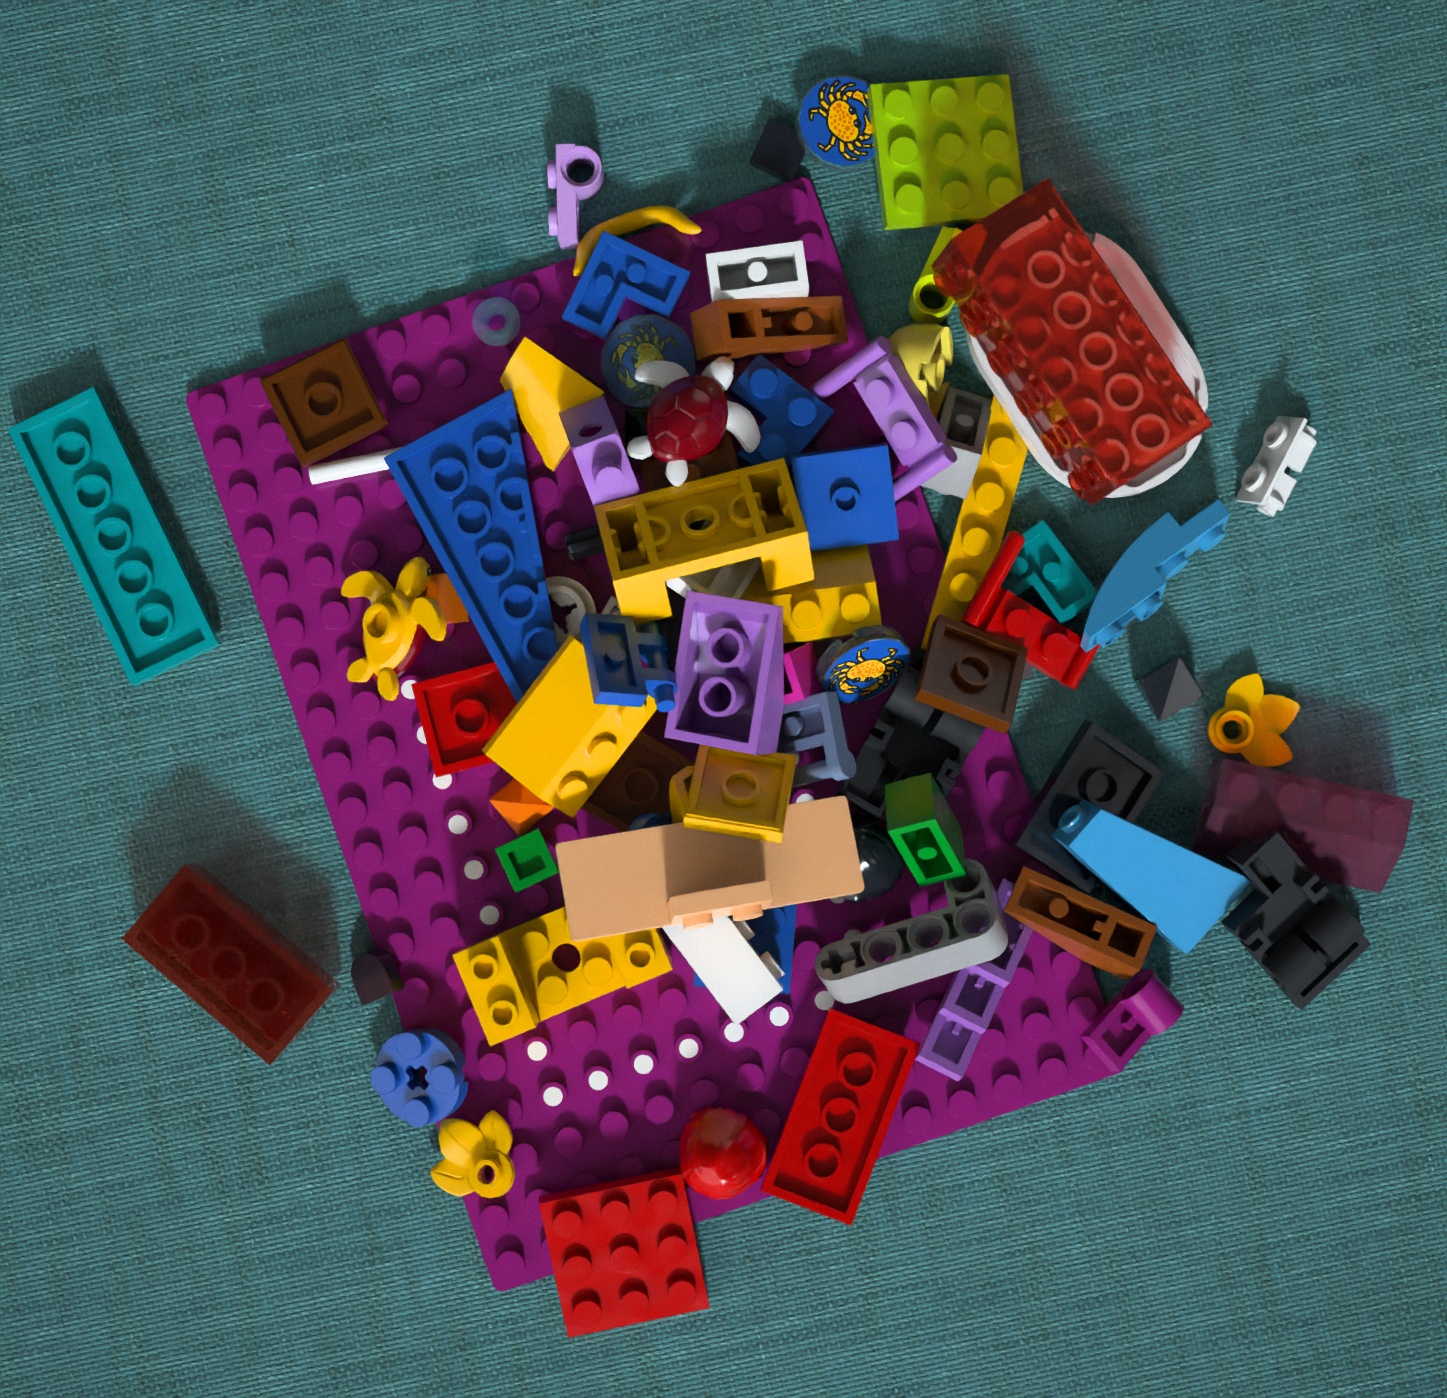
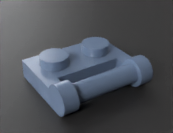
[777,692,856,788]

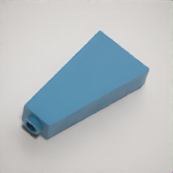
[1051,799,1250,955]

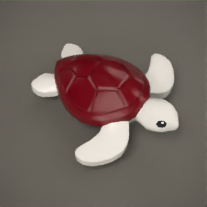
[626,356,761,487]

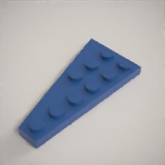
[384,389,559,703]

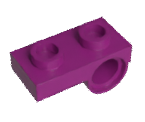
[1080,968,1184,1072]

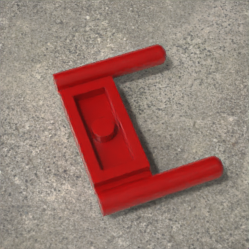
[961,531,1100,691]

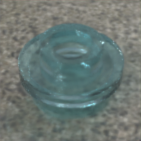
[472,297,521,346]

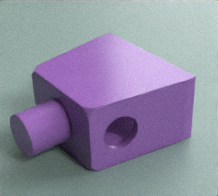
[558,396,640,506]

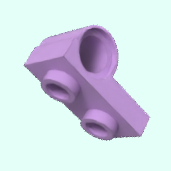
[547,144,604,250]

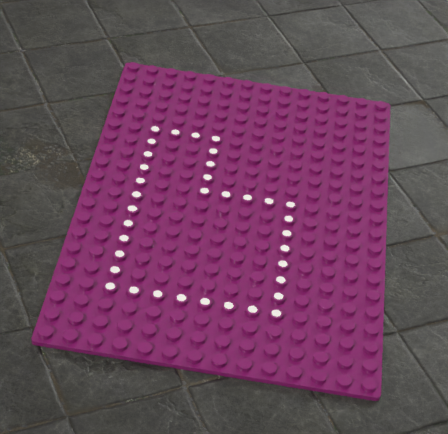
[186,177,1125,1292]

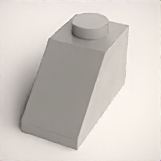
[920,386,992,499]

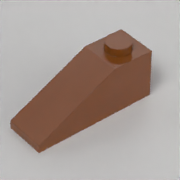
[690,296,849,361]
[1004,866,1157,981]

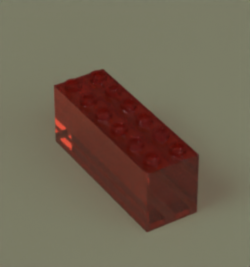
[931,178,1213,506]

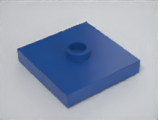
[791,442,899,552]

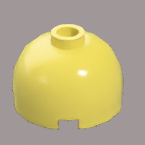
[887,323,953,419]

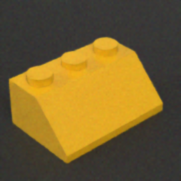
[739,544,882,646]
[482,634,657,818]

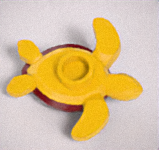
[341,557,447,701]

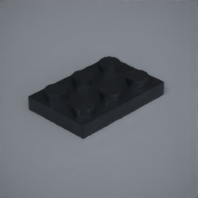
[1009,720,1165,894]

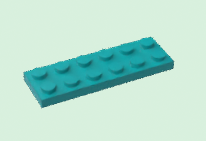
[7,387,222,686]

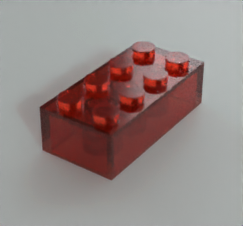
[122,862,342,1065]

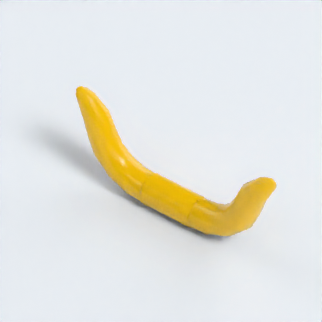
[573,205,702,276]

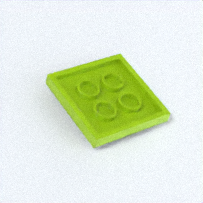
[867,74,1026,230]

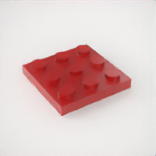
[539,1167,710,1338]

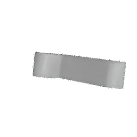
[814,858,1008,1004]

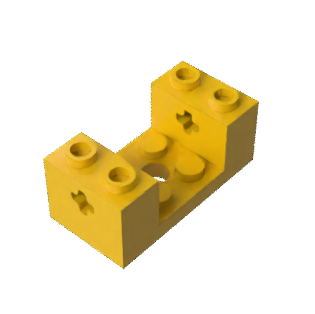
[594,458,815,626]
[452,906,674,1047]

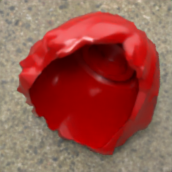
[679,1104,769,1201]

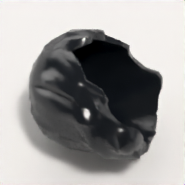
[837,814,906,905]

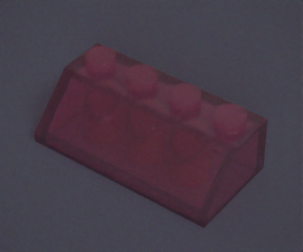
[1193,758,1414,893]

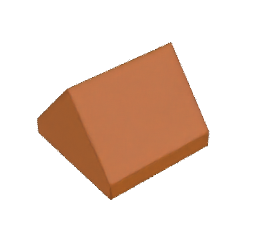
[421,574,469,624]

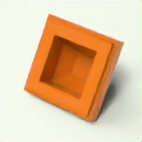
[489,778,555,837]

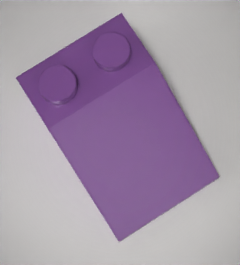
[664,591,784,755]

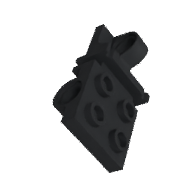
[837,646,986,818]
[1220,829,1371,1010]

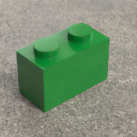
[884,773,966,887]

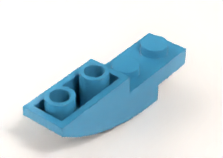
[1080,499,1231,653]

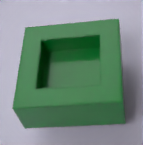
[495,828,559,893]

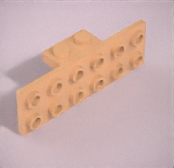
[556,796,865,942]

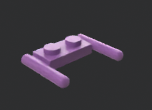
[808,336,957,501]

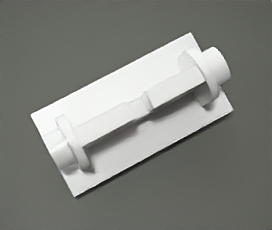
[1235,416,1317,517]

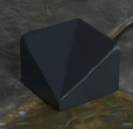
[1134,655,1205,722]

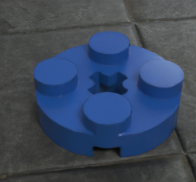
[370,1027,468,1127]

